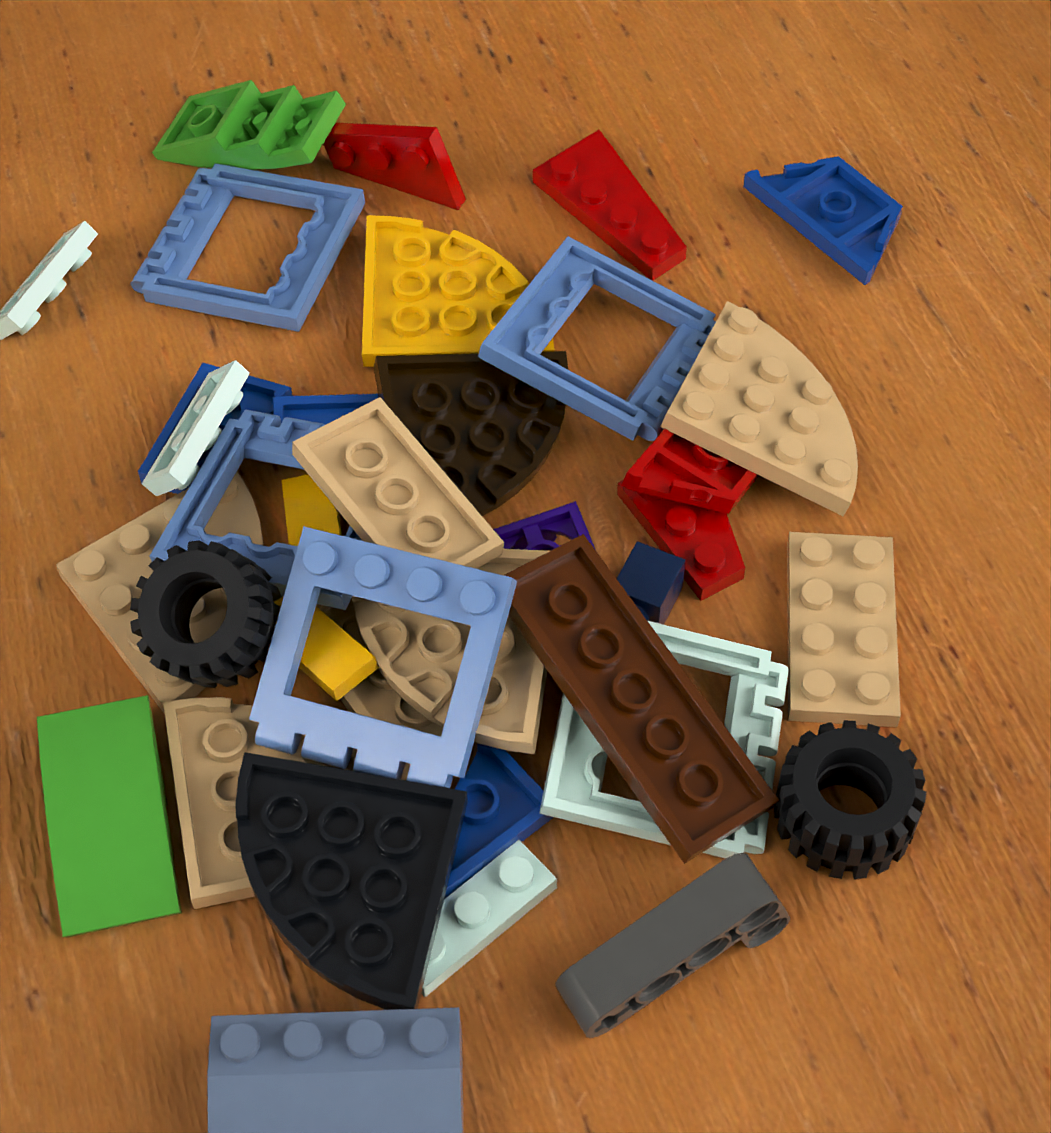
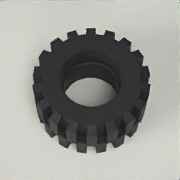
[130,540,282,688]
[774,720,926,880]

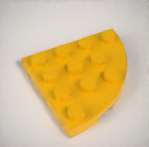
[362,215,555,367]

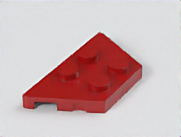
[621,429,759,514]

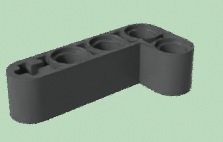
[555,853,790,1038]

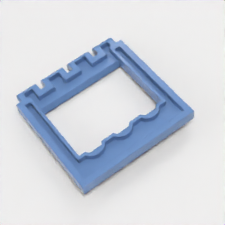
[131,163,366,332]
[478,236,716,441]
[149,410,362,610]
[249,526,517,788]

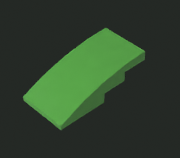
[152,80,346,170]
[37,695,182,938]

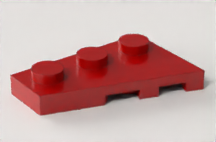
[323,122,466,210]
[617,480,746,601]

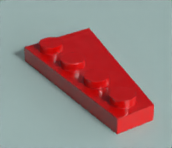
[533,129,687,281]

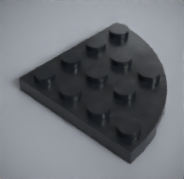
[235,752,468,1010]

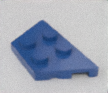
[743,156,902,285]

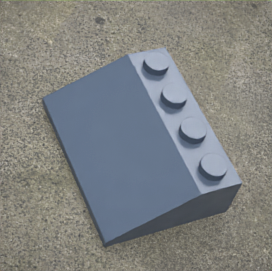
[207,1007,464,1133]

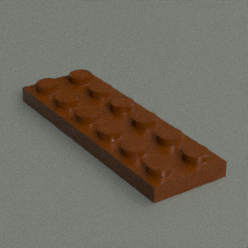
[504,534,779,864]

